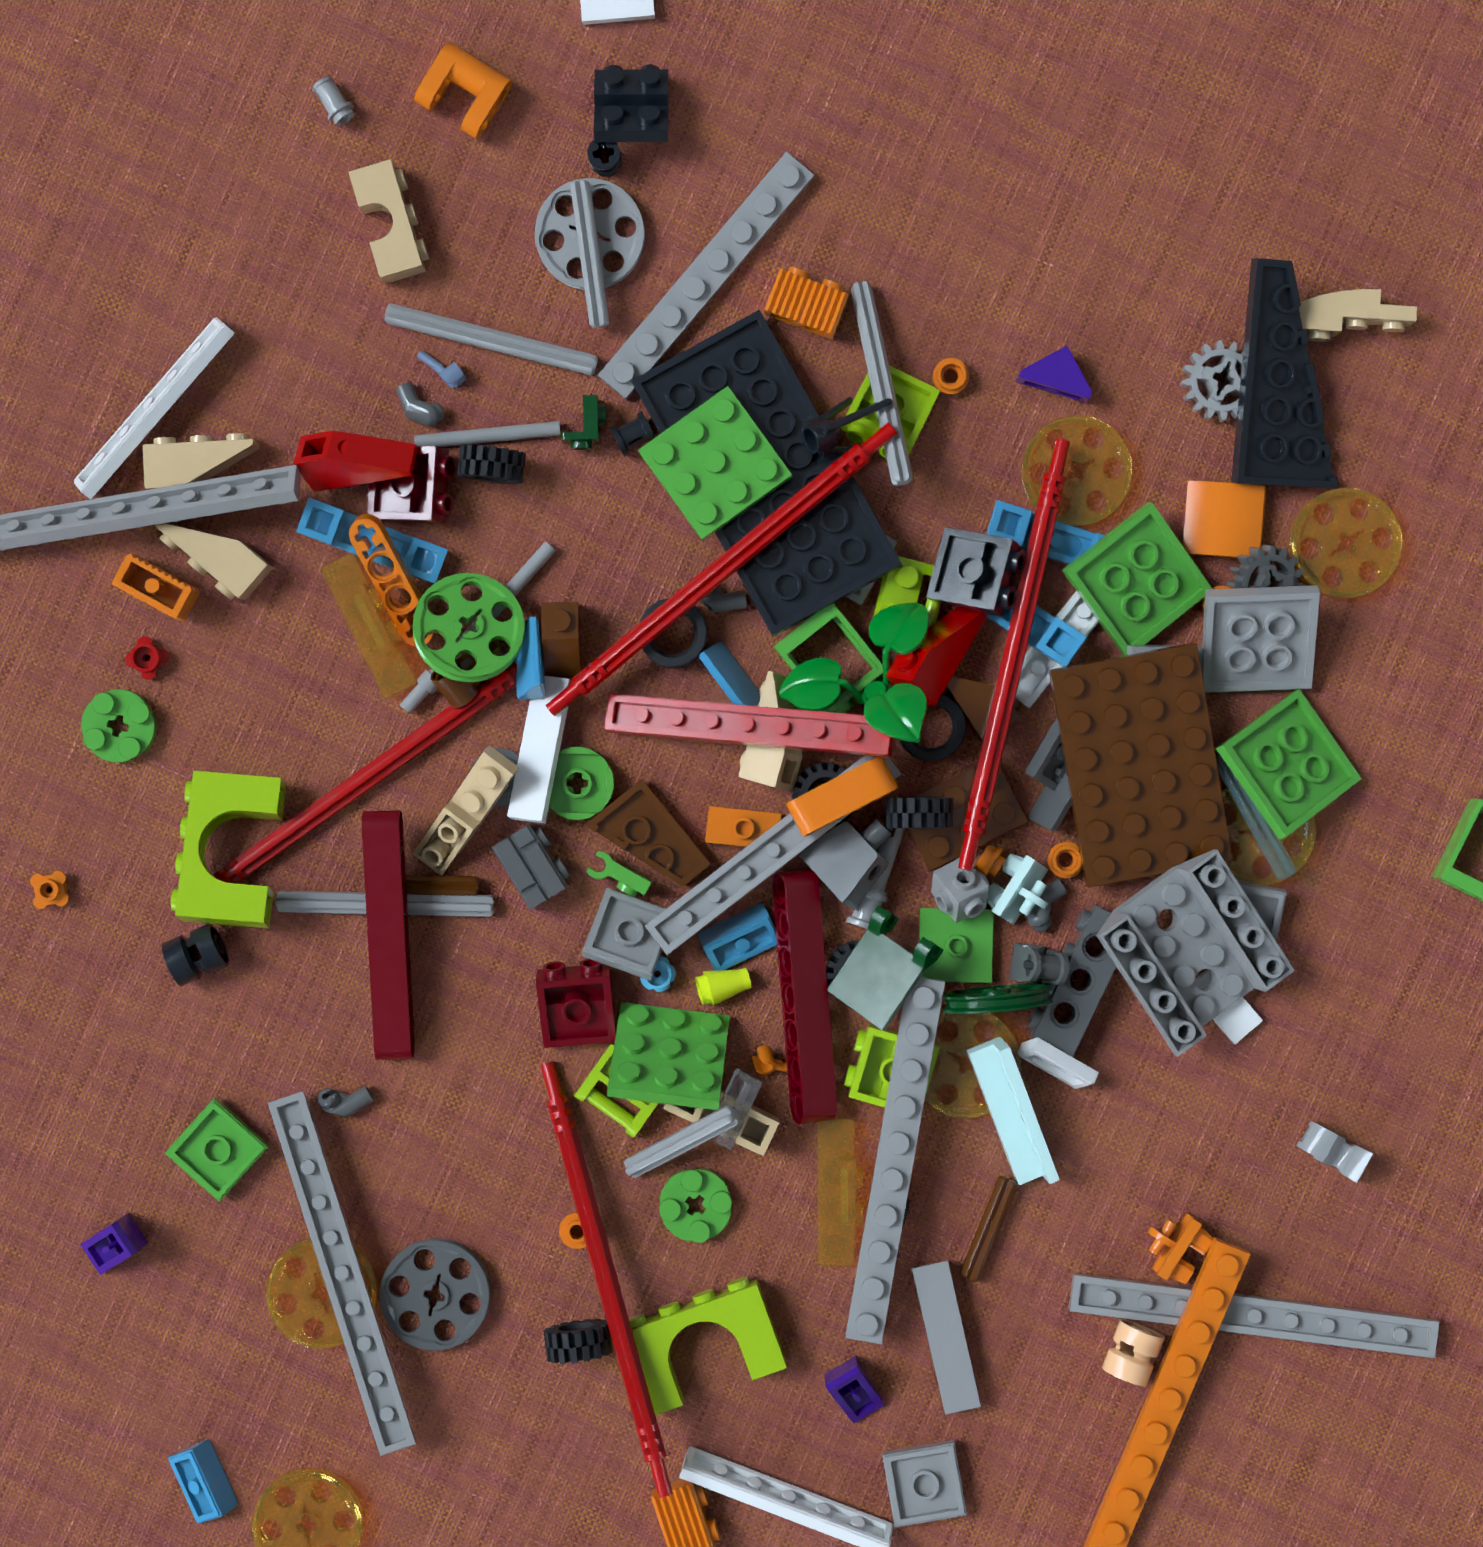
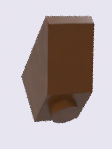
[541,602,582,678]
[946,677,1021,742]

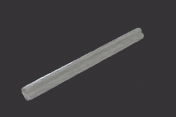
[851,281,913,486]
[385,303,598,375]
[276,891,495,917]

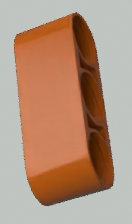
[786,756,899,837]

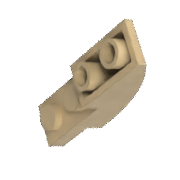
[1299,289,1417,342]
[413,745,519,876]

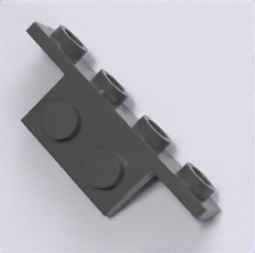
[1024,718,1072,832]

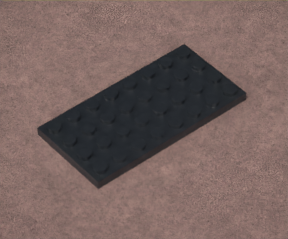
[631,310,902,637]

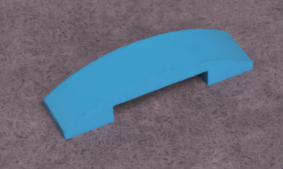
[296,498,448,584]
[986,500,1105,565]
[987,592,1087,667]

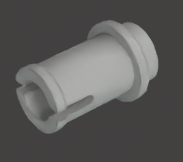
[312,76,355,126]

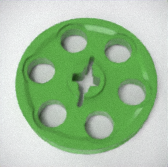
[413,573,525,682]

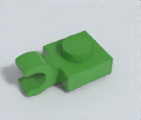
[586,851,653,897]

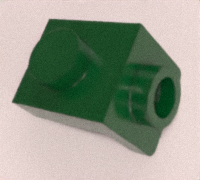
[562,395,607,450]

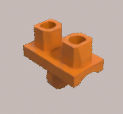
[1148,1213,1213,1284]

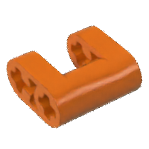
[414,42,512,140]

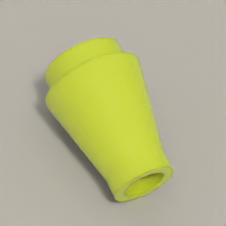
[695,968,752,1007]

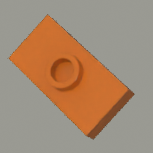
[705,806,782,847]

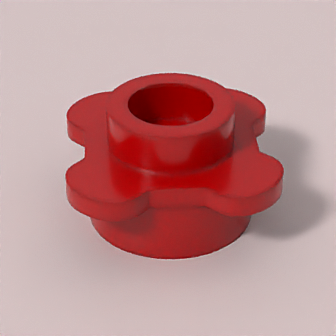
[125,636,169,680]

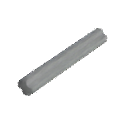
[570,180,609,328]
[624,1105,740,1178]

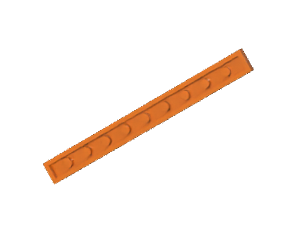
[1083,1237,1251,1547]

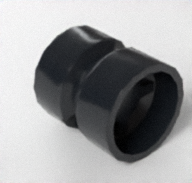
[162,924,230,987]

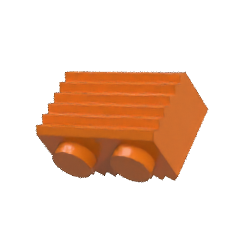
[764,266,849,340]
[112,553,200,622]
[651,1479,721,1547]

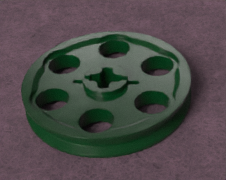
[942,983,1054,1014]

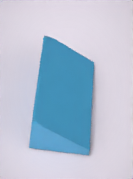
[515,617,546,700]
[699,642,760,706]
[698,903,777,970]
[168,1440,238,1524]

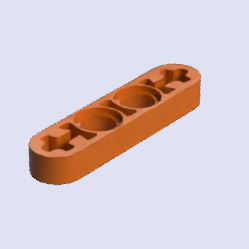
[349,514,434,647]

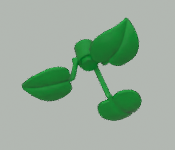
[779,603,929,743]

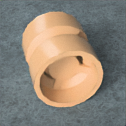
[1102,1319,1165,1387]

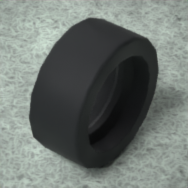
[640,598,708,668]
[898,694,966,761]

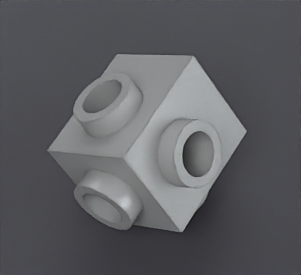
[931,858,989,923]

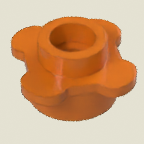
[30,871,69,909]

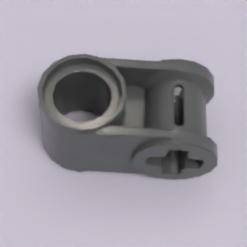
[1009,943,1069,985]

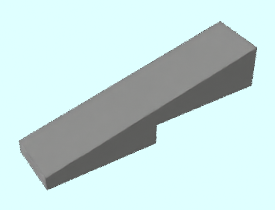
[912,1261,981,1415]

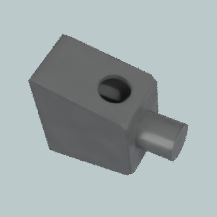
[799,818,892,911]

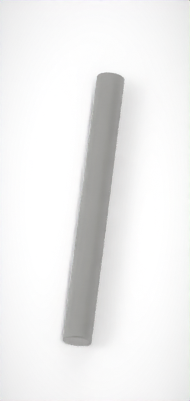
[414,421,561,447]

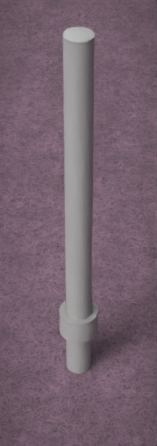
[399,541,556,714]

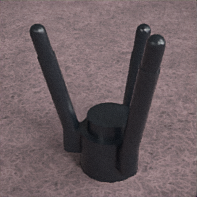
[802,397,892,459]

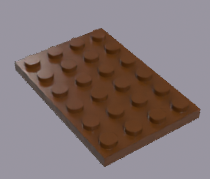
[1049,642,1232,888]

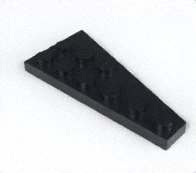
[1231,258,1339,489]

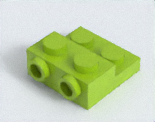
[840,365,941,459]
[844,1023,940,1108]

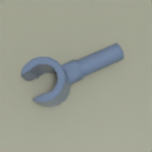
[417,350,467,388]

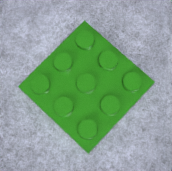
[638,386,793,541]
[1062,502,1212,656]
[1216,689,1362,840]
[607,1002,730,1110]

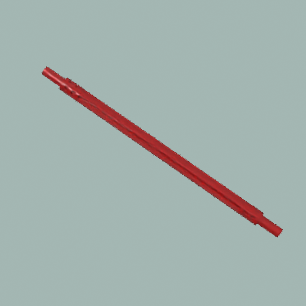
[545,422,898,716]
[958,439,1070,871]
[212,656,543,884]
[540,1061,673,1498]

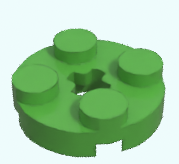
[81,689,157,762]
[549,747,614,820]
[659,1167,732,1243]

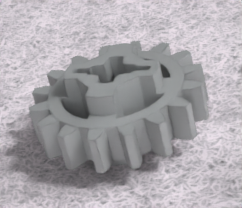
[1180,340,1243,422]

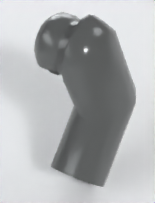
[395,382,445,426]
[700,587,747,613]
[1027,879,1068,932]
[318,1085,375,1118]

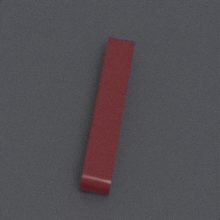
[362,810,415,1060]
[772,869,837,1125]

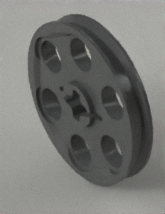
[380,1238,491,1351]

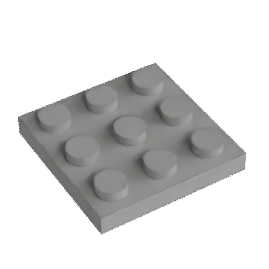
[1202,585,1320,693]

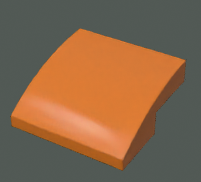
[1183,481,1267,559]

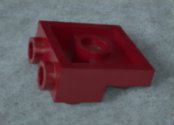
[367,446,455,523]
[536,959,616,1048]

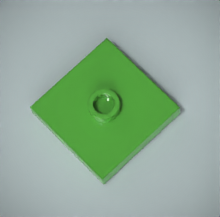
[919,908,993,983]
[165,1097,270,1202]

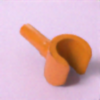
[752,1046,787,1075]

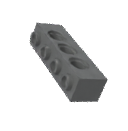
[1027,904,1116,1057]

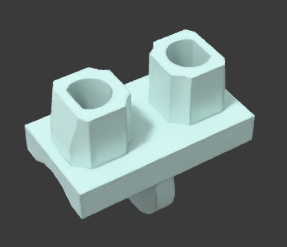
[987,854,1049,925]

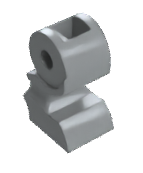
[1296,1120,1373,1183]

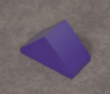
[1016,346,1092,403]
[80,1213,148,1275]
[824,1356,885,1424]

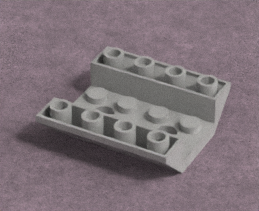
[1096,849,1295,1057]

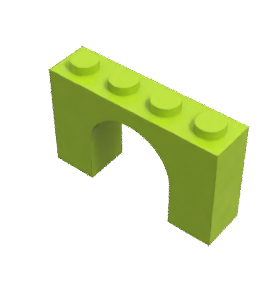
[171,770,287,929]
[629,1277,787,1415]

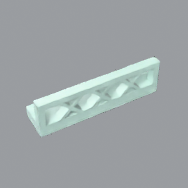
[966,1037,1060,1185]

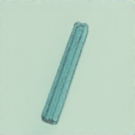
[1215,750,1296,880]

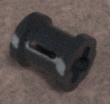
[587,140,622,177]
[610,411,655,457]

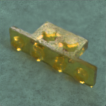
[321,553,417,698]
[817,1119,863,1266]

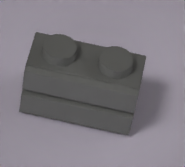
[491,824,571,910]

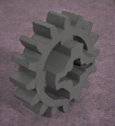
[1226,545,1305,588]

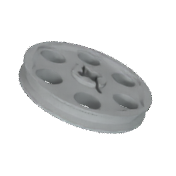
[535,178,645,290]

